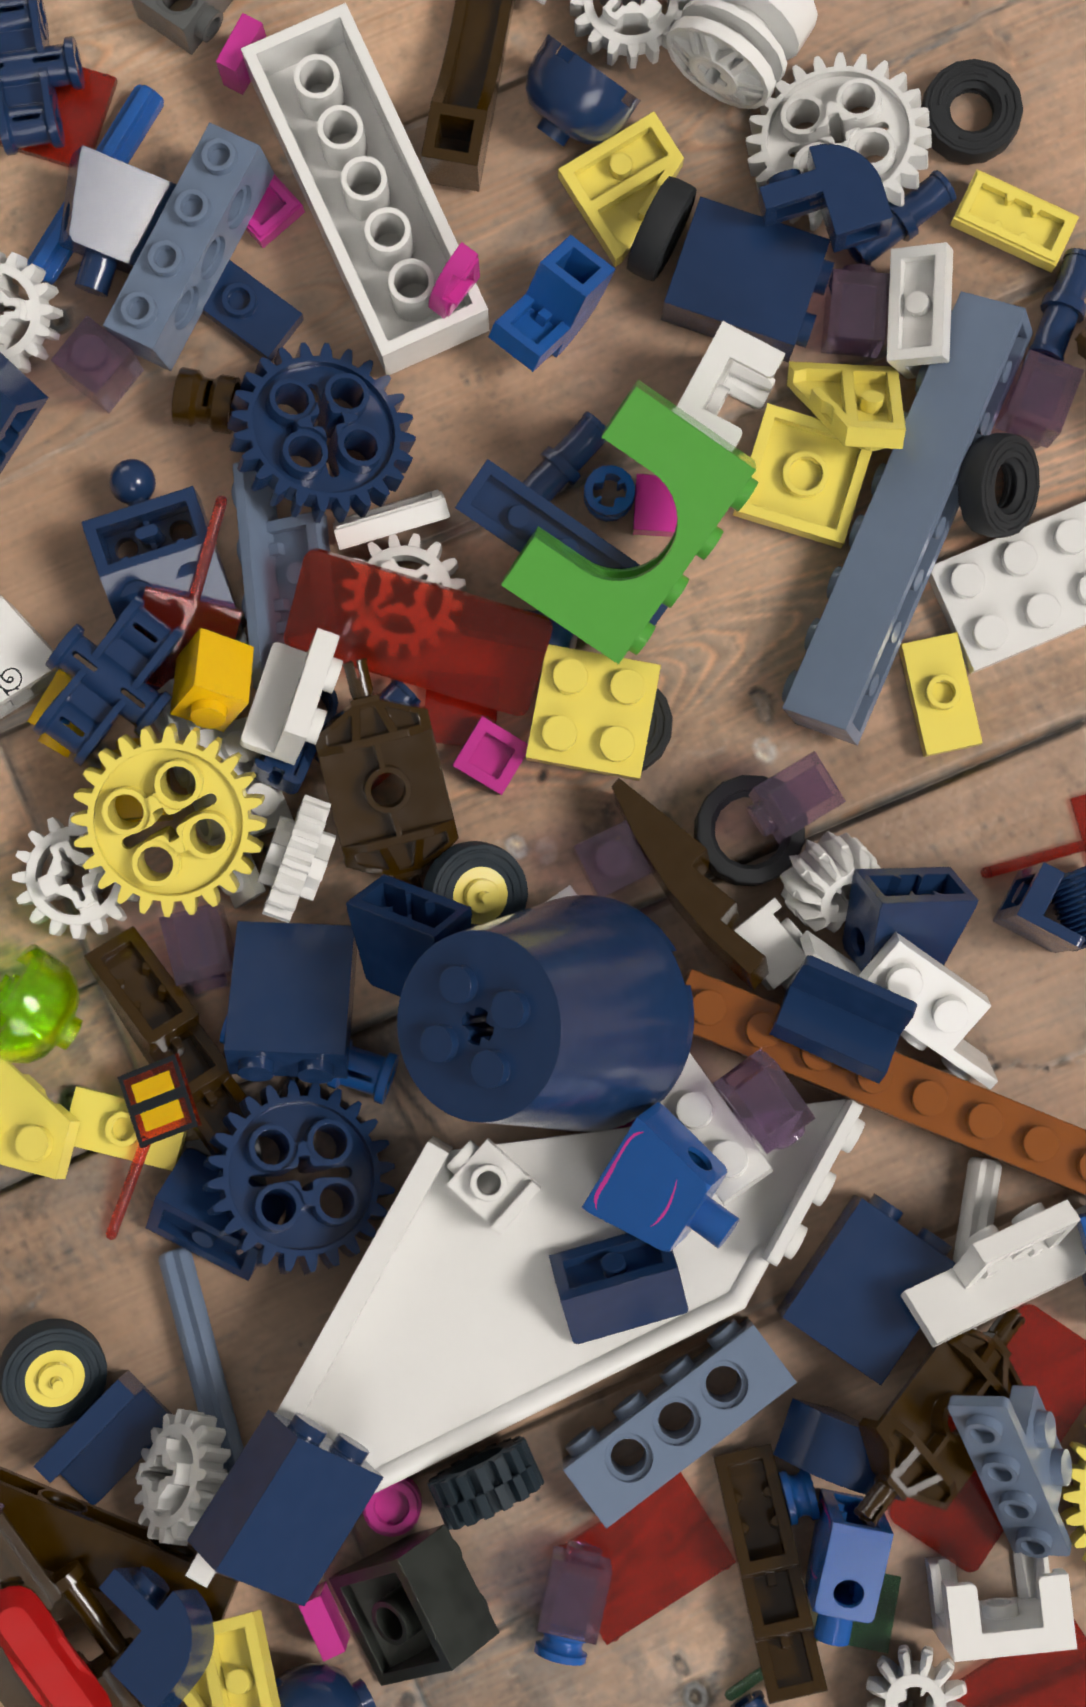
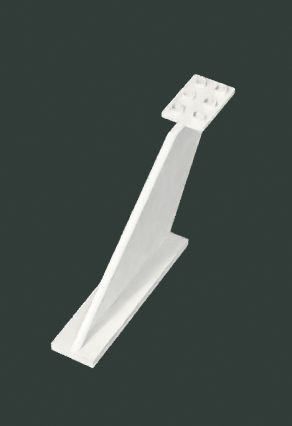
[185,1098,865,1588]

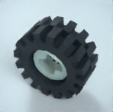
[427,1436,544,1530]

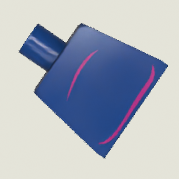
[582,1102,740,1252]
[805,1488,894,1647]

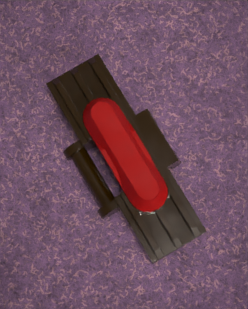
[0,1511,142,1707]

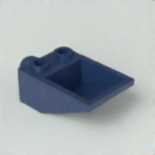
[81,459,249,691]

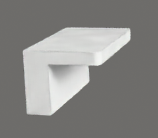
[887,242,953,379]

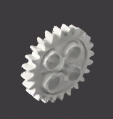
[746,52,932,231]

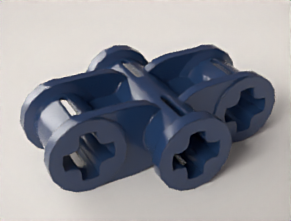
[0,0,85,156]
[32,596,185,767]

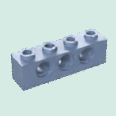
[103,122,275,371]
[562,1318,797,1529]

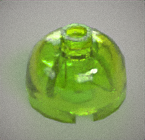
[0,944,83,1064]

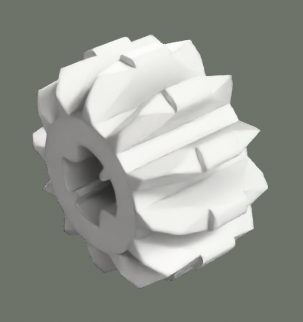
[780,831,880,933]
[866,1645,967,1707]

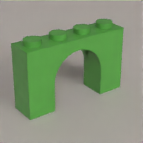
[501,380,758,664]

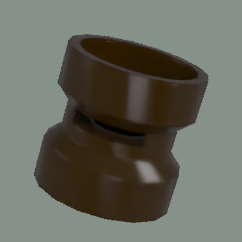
[171,367,241,434]

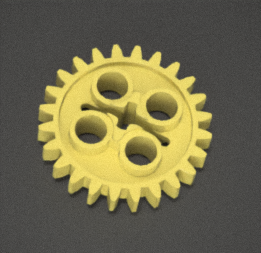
[71,723,267,917]

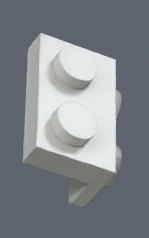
[240,628,343,765]

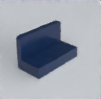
[993,862,1085,953]
[769,955,918,1084]
[145,1148,286,1281]
[549,1233,689,1344]
[33,1370,172,1505]

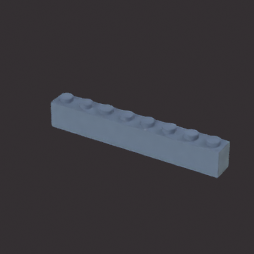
[782,291,1033,746]

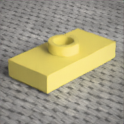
[950,169,1079,273]
[899,632,983,757]
[69,1086,189,1171]

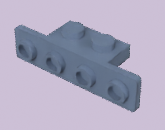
[231,462,337,690]
[948,1385,1072,1558]

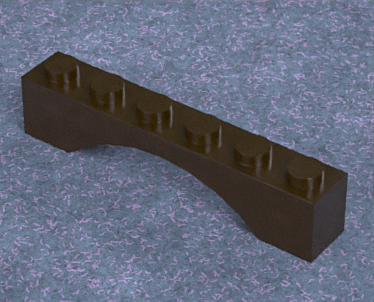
[421,0,515,192]

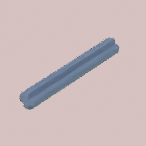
[158,1247,244,1473]

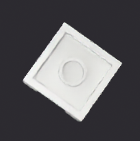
[677,321,786,447]
[925,1551,1077,1662]

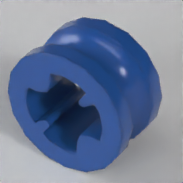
[584,465,635,522]
[778,1468,820,1526]
[534,1618,592,1666]

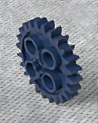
[227,342,416,523]
[202,1080,395,1275]

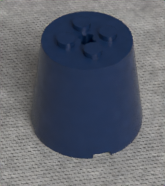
[397,895,694,1132]

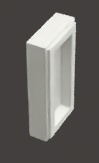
[333,489,450,550]

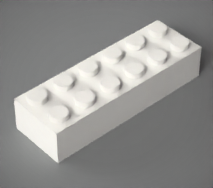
[241,3,490,375]

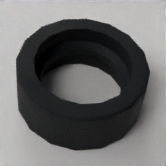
[694,775,806,886]

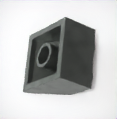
[328,1524,500,1686]

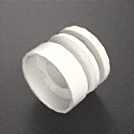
[666,0,818,109]

